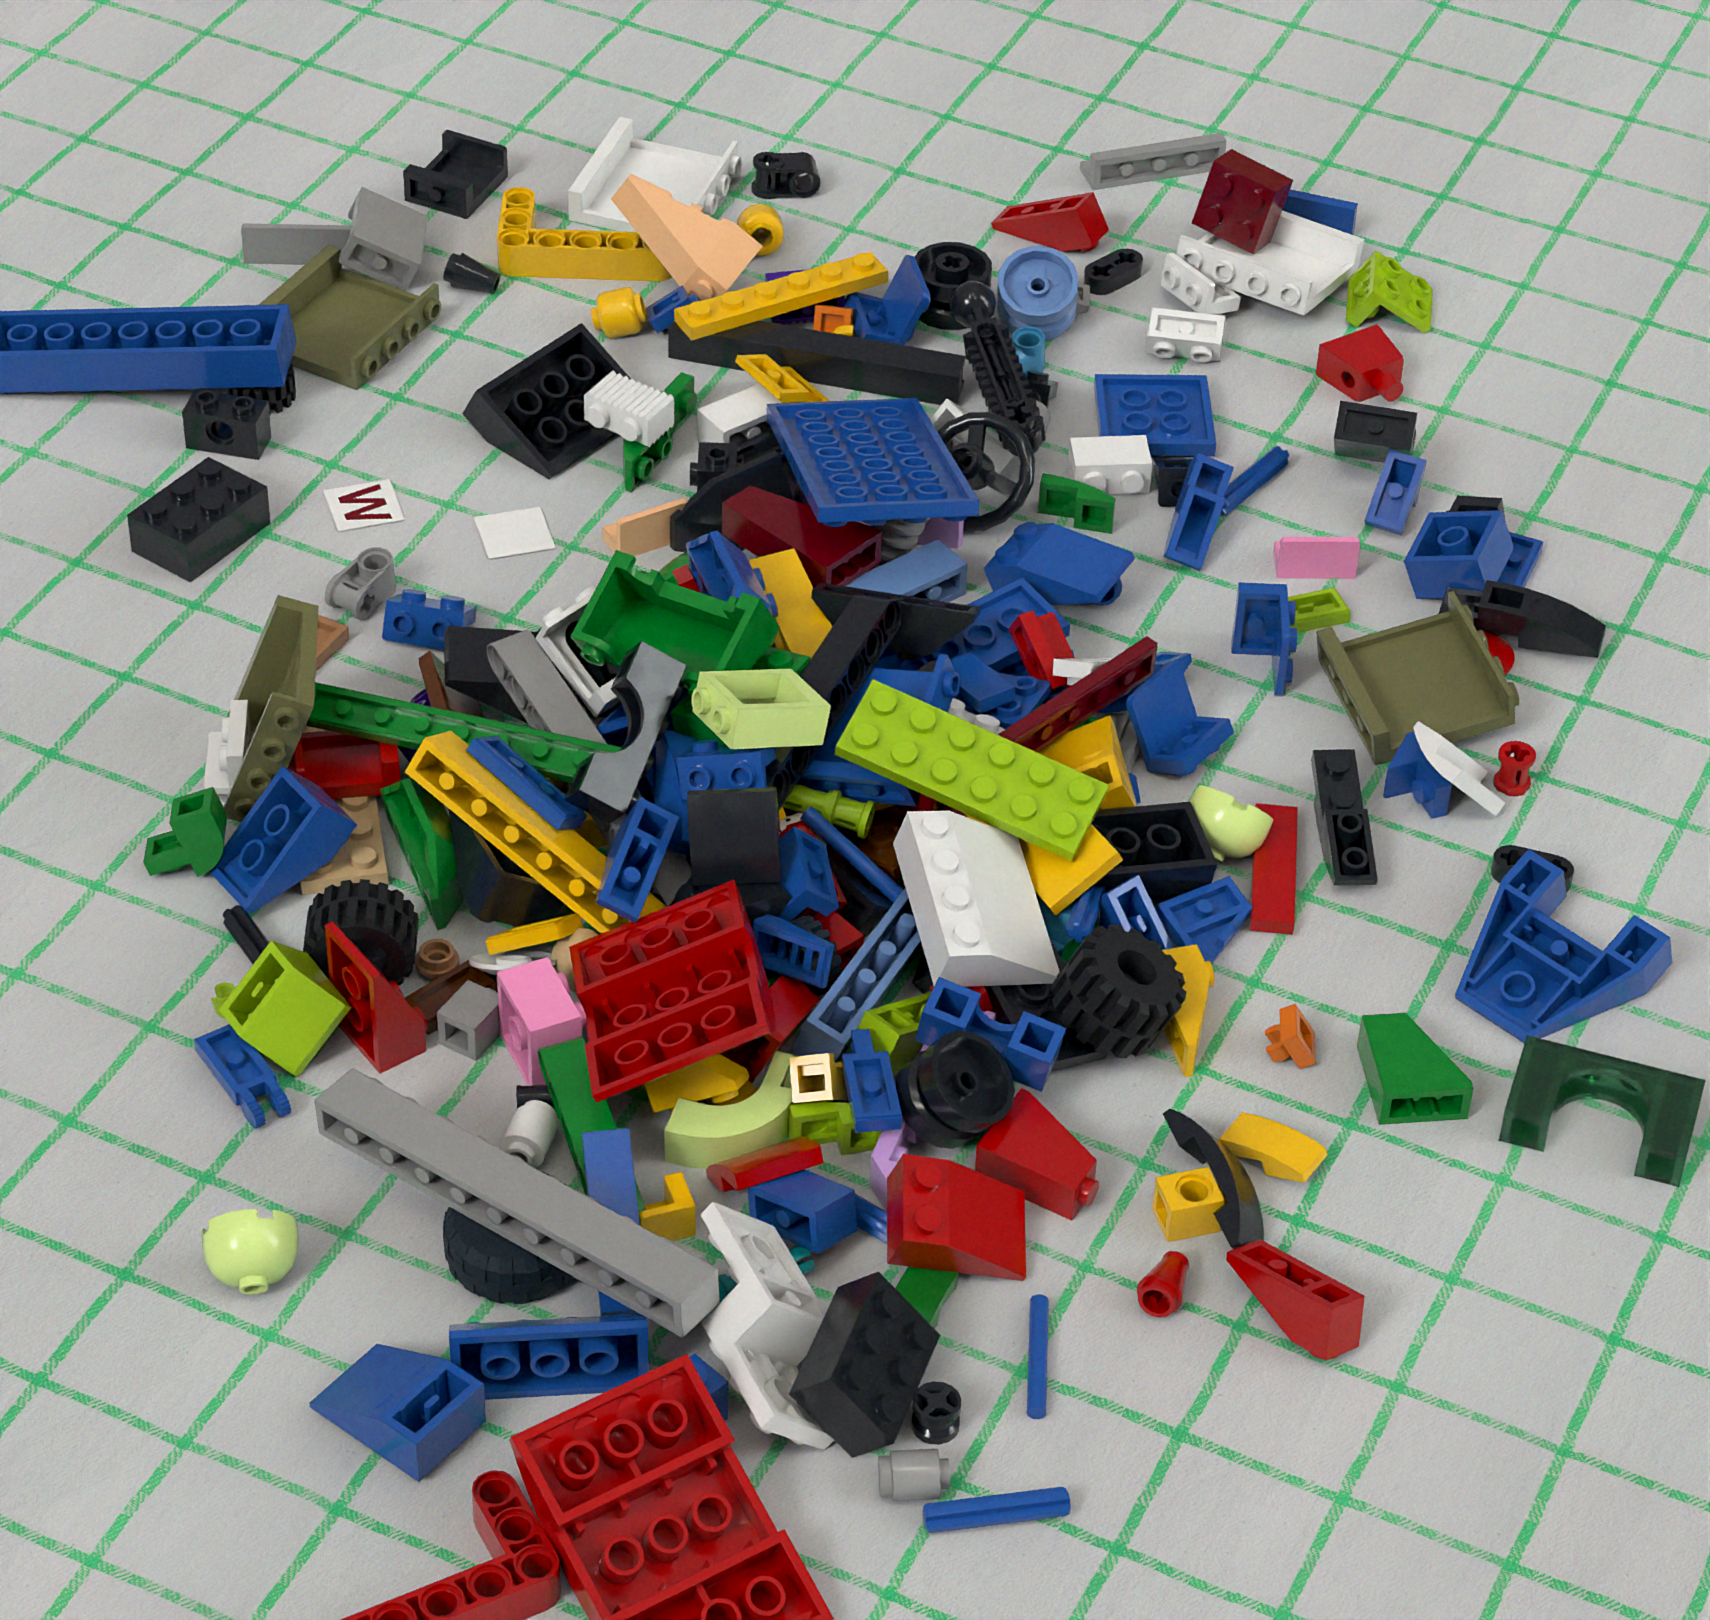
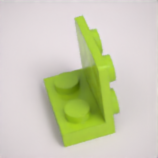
[1346,251,1433,333]

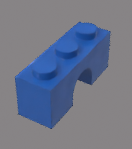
[915,977,1066,1092]

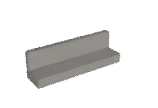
[1080,133,1227,190]
[241,223,351,266]

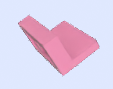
[1273,537,1360,579]

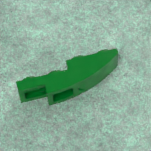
[623,372,697,493]

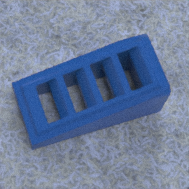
[752,914,834,989]

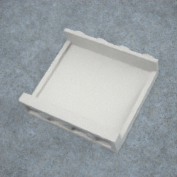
[568,117,742,232]
[1177,211,1365,316]

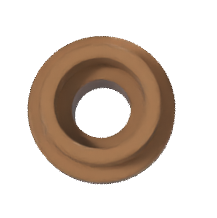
[415,939,459,979]

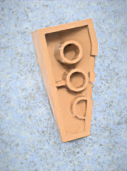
[611,174,762,301]

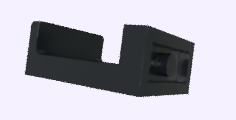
[403,130,508,219]
[1334,401,1417,463]

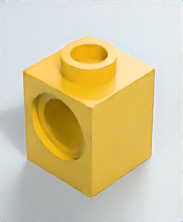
[1152,1167,1228,1242]

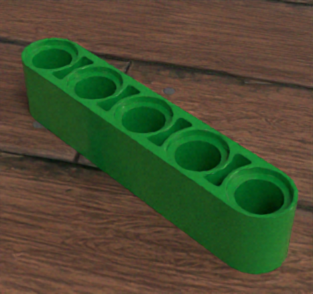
[537,1036,646,1214]

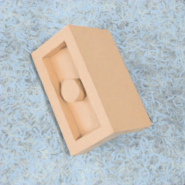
[602,498,688,556]

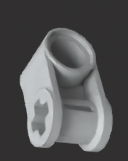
[325,547,396,621]

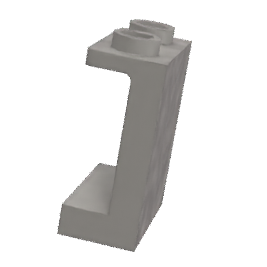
[339,187,428,291]

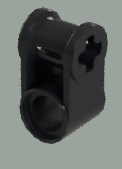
[751,152,821,199]

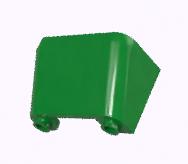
[571,550,780,697]

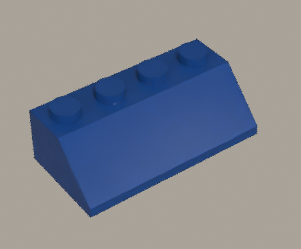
[449,1314,648,1400]

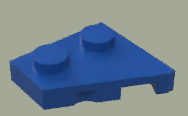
[1156,876,1252,964]

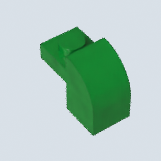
[143,787,227,877]

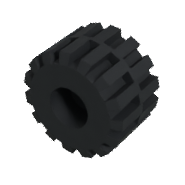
[1051,925,1186,1058]

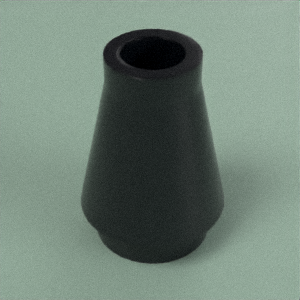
[443,253,501,294]

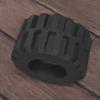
[303,879,419,986]

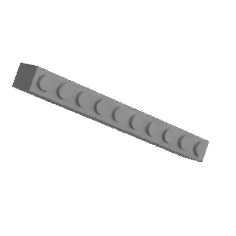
[314,1068,720,1338]

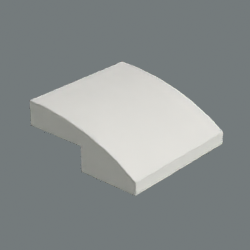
[1413,721,1505,816]

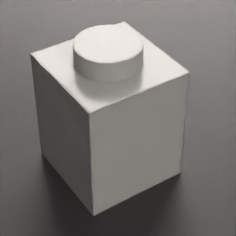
[437,980,500,1061]

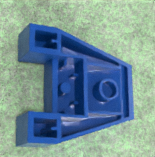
[1455,849,1673,1045]

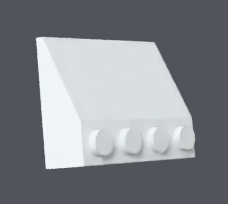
[893,811,1060,987]

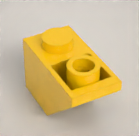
[644,1054,750,1114]

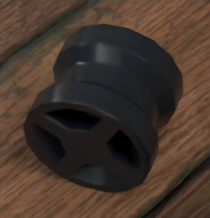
[911,1381,961,1445]

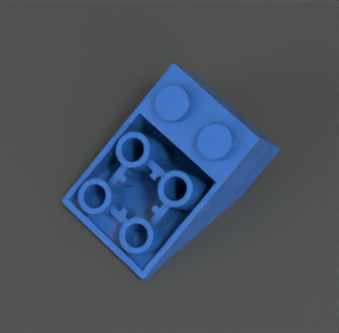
[309,1344,486,1482]

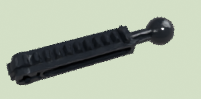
[949,281,1046,456]

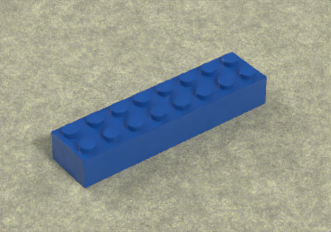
[0,304,296,394]

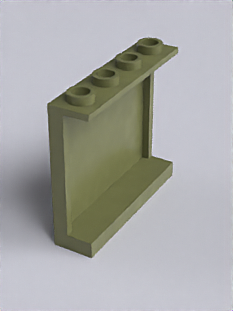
[259,245,441,390]
[1316,591,1519,765]
[223,595,319,822]

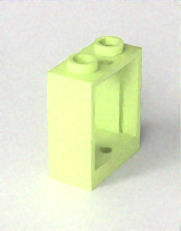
[692,669,831,749]

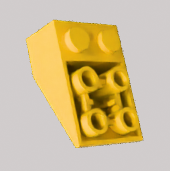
[1037,715,1137,810]

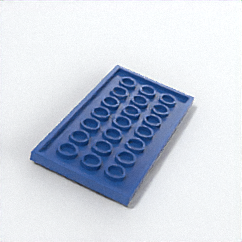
[767,398,979,527]

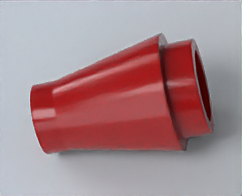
[1137,1251,1189,1317]

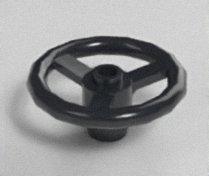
[937,412,1036,531]

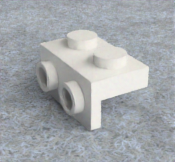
[1161,253,1241,315]
[1146,307,1225,363]

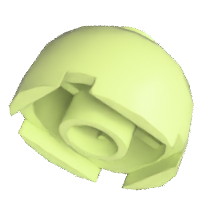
[1190,785,1274,863]
[201,1209,299,1295]

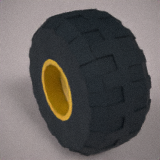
[443,1171,573,1305]

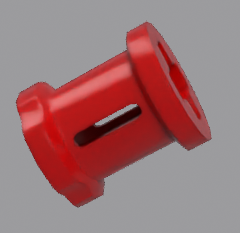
[1493,741,1536,797]

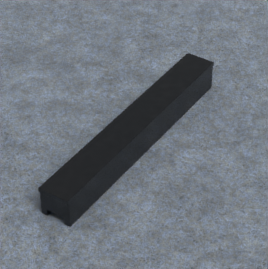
[668,321,966,405]

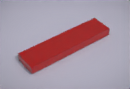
[1250,803,1298,935]

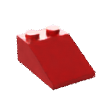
[325,921,428,1074]
[887,1154,1026,1281]

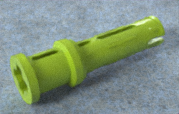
[782,784,876,839]

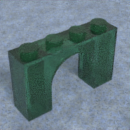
[1499,1035,1706,1187]

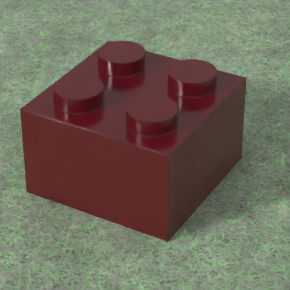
[1192,149,1293,254]

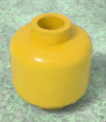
[737,204,784,256]
[591,287,647,339]

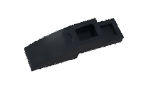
[1439,580,1606,658]
[1311,749,1378,886]

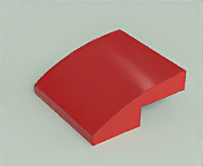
[706,1137,824,1193]

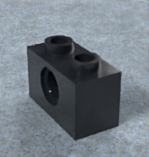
[182,389,271,460]

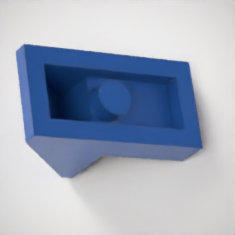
[1364,449,1427,536]
[1383,731,1452,819]

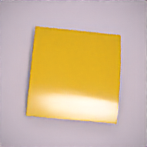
[735,354,830,403]

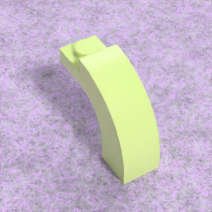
[664,1051,797,1169]

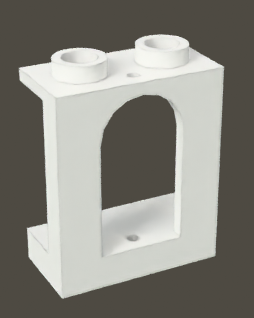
[535,585,620,719]

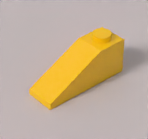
[1162,944,1215,1077]

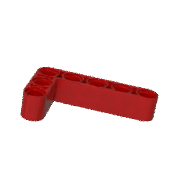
[341,1470,561,1620]

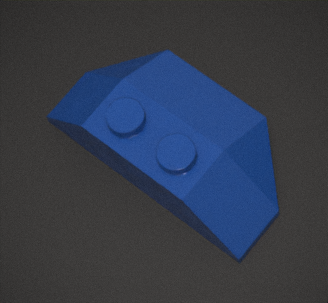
[686,530,778,618]

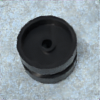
[915,242,992,330]
[895,1030,1015,1149]

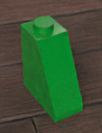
[1357,1013,1474,1125]

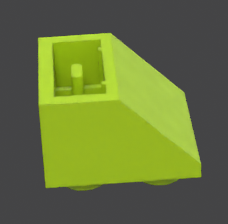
[219,940,352,1077]

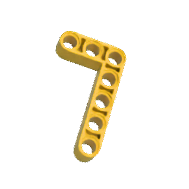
[497,187,672,282]

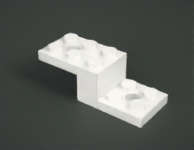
[700,1202,834,1450]

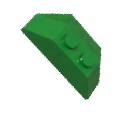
[380,778,464,931]

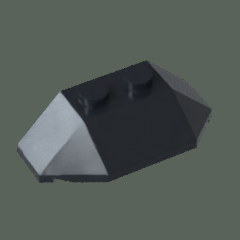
[670,451,800,552]
[811,582,981,660]

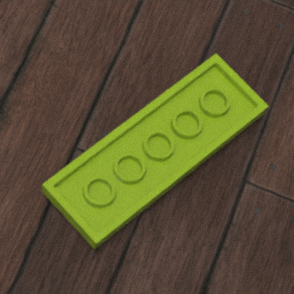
[835,679,1109,862]

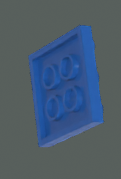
[1094,374,1216,457]

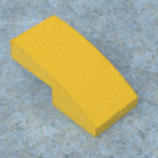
[1219,1112,1327,1183]

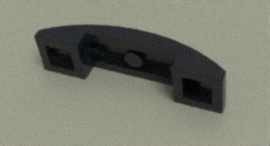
[1163,1108,1264,1249]

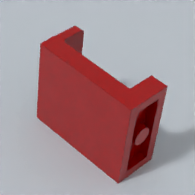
[288,730,401,799]

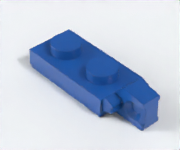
[842,1029,902,1133]

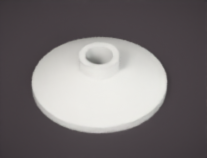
[469,950,556,975]

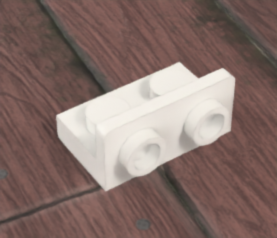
[204,700,251,795]

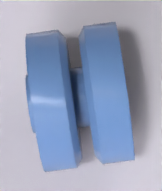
[997,246,1079,341]

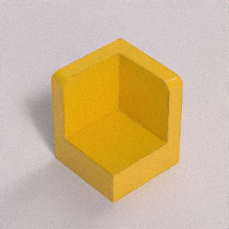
[639,1172,696,1241]

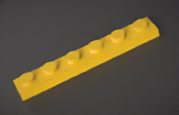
[674,251,888,341]

